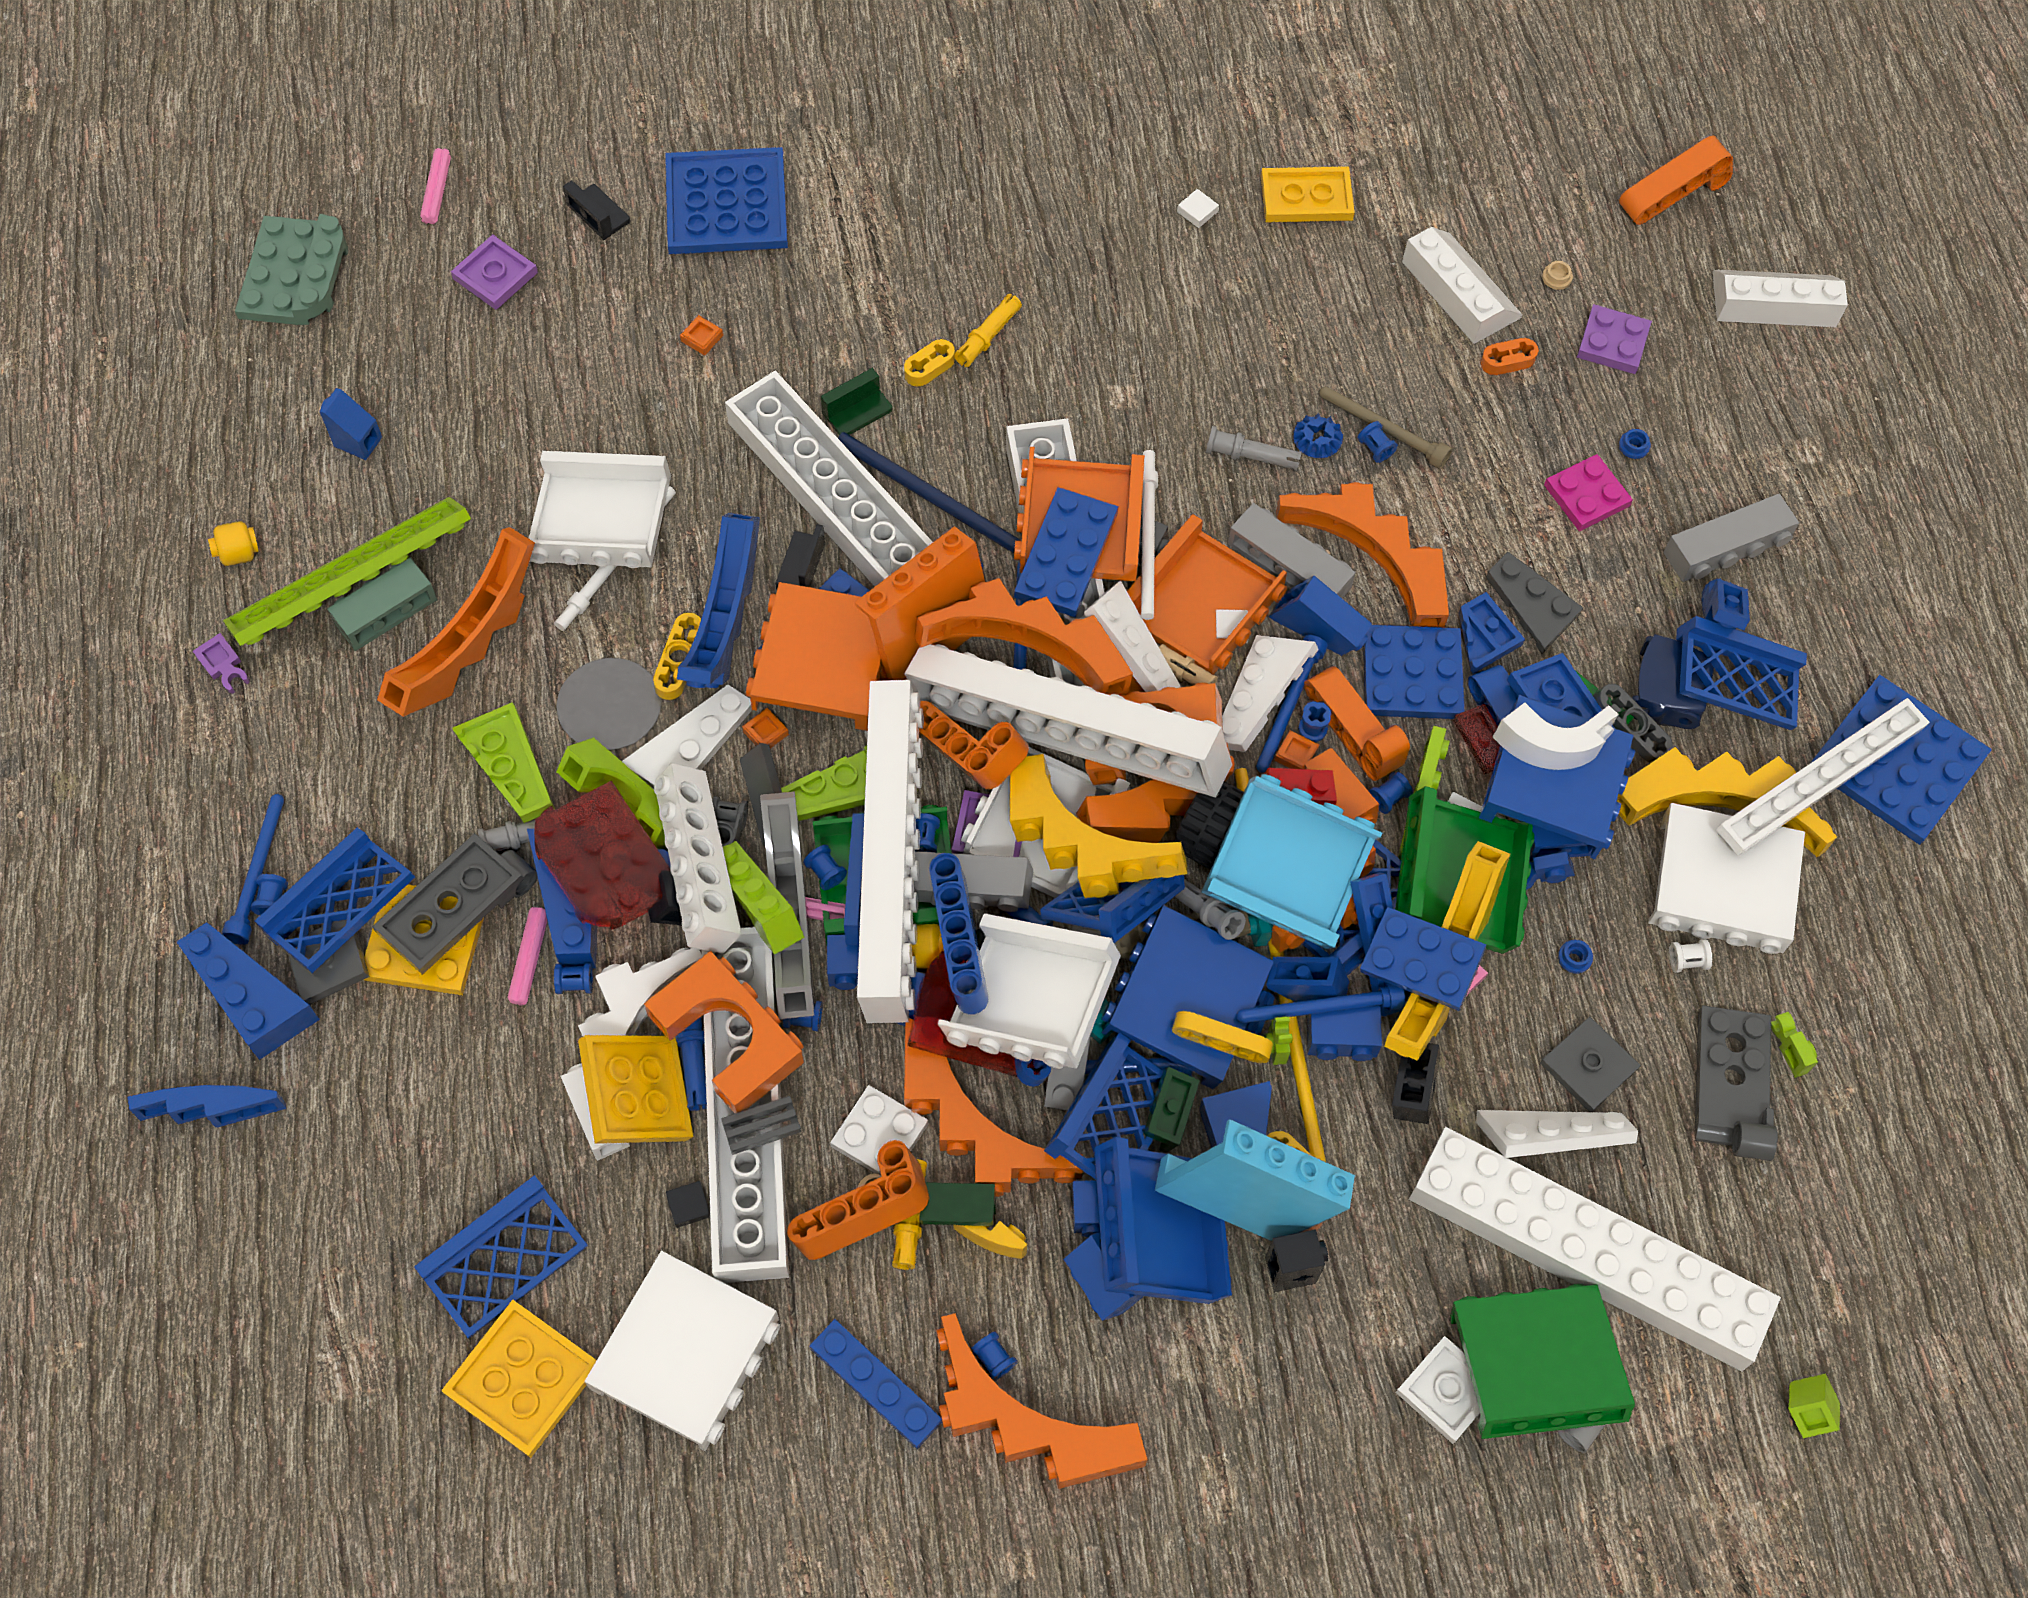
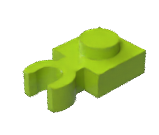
[1771,1012,1818,1078]
[1263,1016,1293,1065]

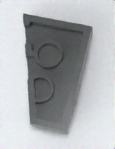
[1486,552,1583,654]

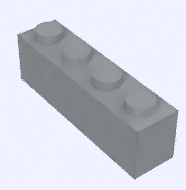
[1663,493,1799,582]
[1228,503,1356,599]
[914,851,1033,912]

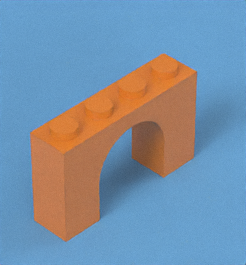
[1085,683,1223,785]
[644,951,804,1114]

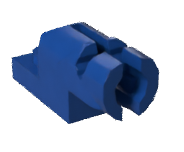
[1702,578,1750,631]

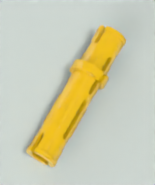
[954,294,1022,367]
[892,1159,927,1270]

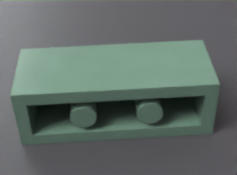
[327,558,437,651]

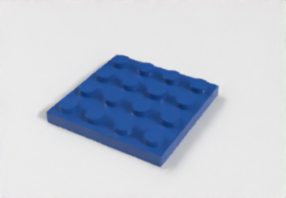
[666,147,788,254]
[1811,675,1992,845]

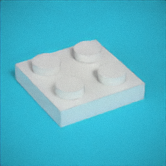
[830,1085,928,1174]
[1395,1336,1480,1444]

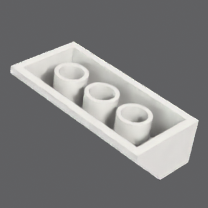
[1402,227,1522,344]
[1712,269,1848,327]

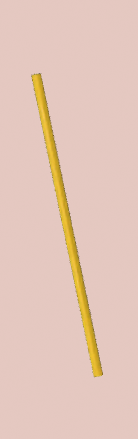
[1234,768,1326,1162]

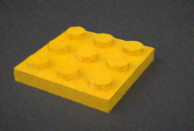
[364,881,484,996]
[578,1035,693,1144]
[441,1300,597,1458]

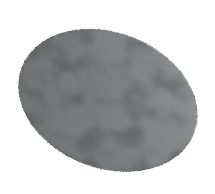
[556,658,661,750]

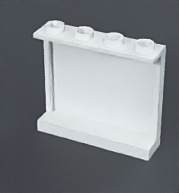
[529,451,671,568]
[961,733,1130,898]
[1648,803,1805,954]
[938,913,1121,1069]
[584,1251,781,1451]

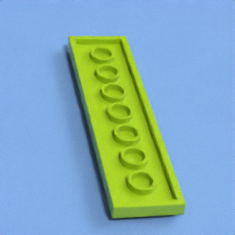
[223,497,471,646]

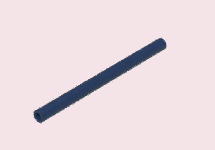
[838,432,1022,554]

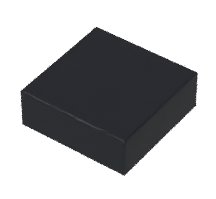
[666,1181,710,1228]

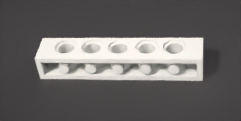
[654,763,742,954]

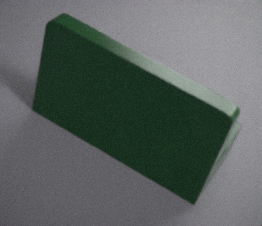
[821,367,892,435]
[1143,1067,1200,1153]
[920,1182,996,1226]

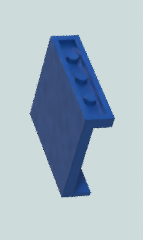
[1479,695,1635,859]
[1101,905,1274,1089]
[1094,1137,1232,1304]

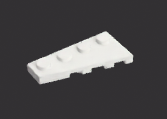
[1084,580,1181,692]
[1222,635,1319,752]
[622,685,752,789]
[1476,1110,1638,1158]

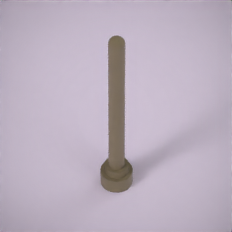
[1319,387,1453,470]

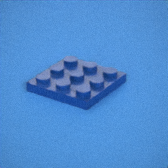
[1363,625,1465,719]

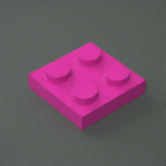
[1544,454,1633,532]

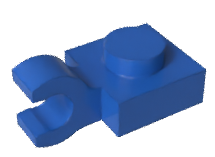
[1526,851,1575,890]

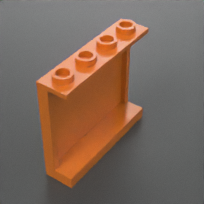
[1014,447,1145,582]
[1127,514,1287,675]
[854,526,985,681]
[746,582,883,731]

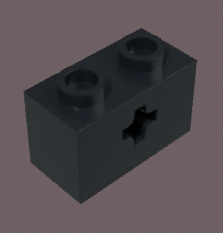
[1392,1043,1440,1125]
[1265,1229,1328,1292]

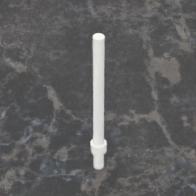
[1141,450,1158,620]
[554,486,676,631]

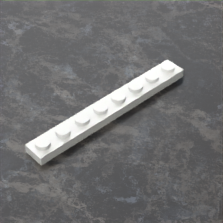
[1716,698,1930,856]

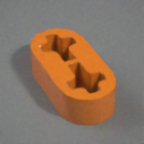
[1480,338,1539,375]

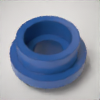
[1619,429,1651,459]
[1558,940,1593,974]

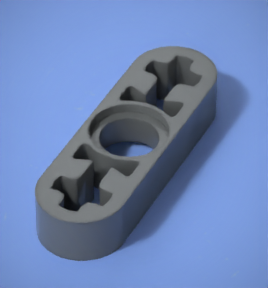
[1593,684,1673,762]

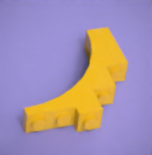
[1617,747,1837,858]
[1010,754,1187,898]
[1384,841,1510,1061]

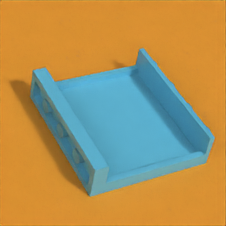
[1201,774,1383,949]
[1155,1119,1355,1241]

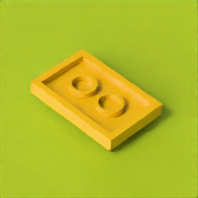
[1261,167,1355,222]

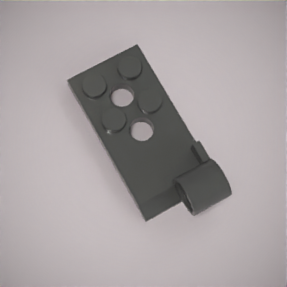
[372,833,538,975]
[1694,1005,1778,1161]

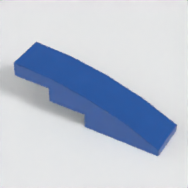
[128,1085,287,1128]

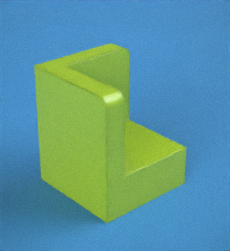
[1788,1373,1840,1438]

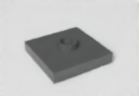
[288,919,370,1005]
[1540,1016,1641,1112]

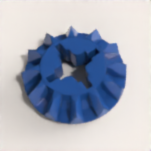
[1293,413,1343,458]

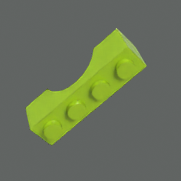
[556,737,666,851]
[723,841,805,955]

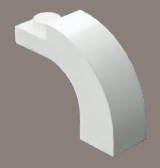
[1493,703,1619,770]

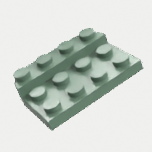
[235,214,348,325]

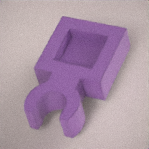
[192,633,250,694]

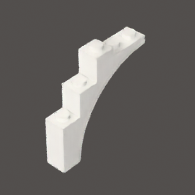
[560,948,702,1161]

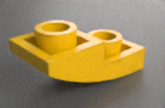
[953,1221,1027,1259]

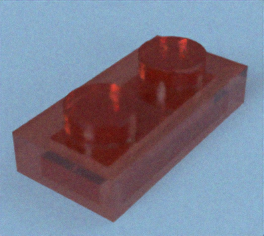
[1453,704,1500,775]

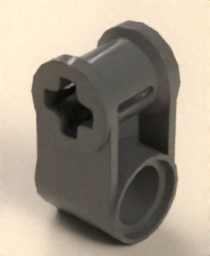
[712,796,748,847]

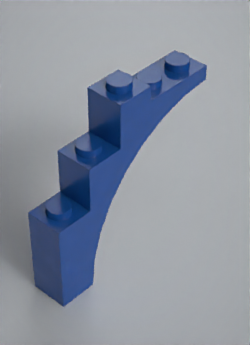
[677,513,760,688]

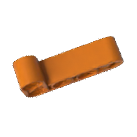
[1619,135,1733,225]
[1304,666,1410,781]
[919,701,1029,789]
[787,1140,929,1260]

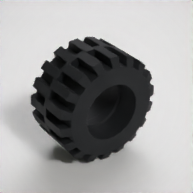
[1175,781,1244,870]

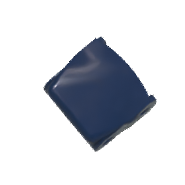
[1632,634,1714,729]

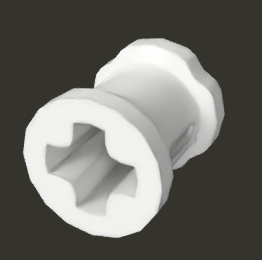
[1669,939,1712,973]

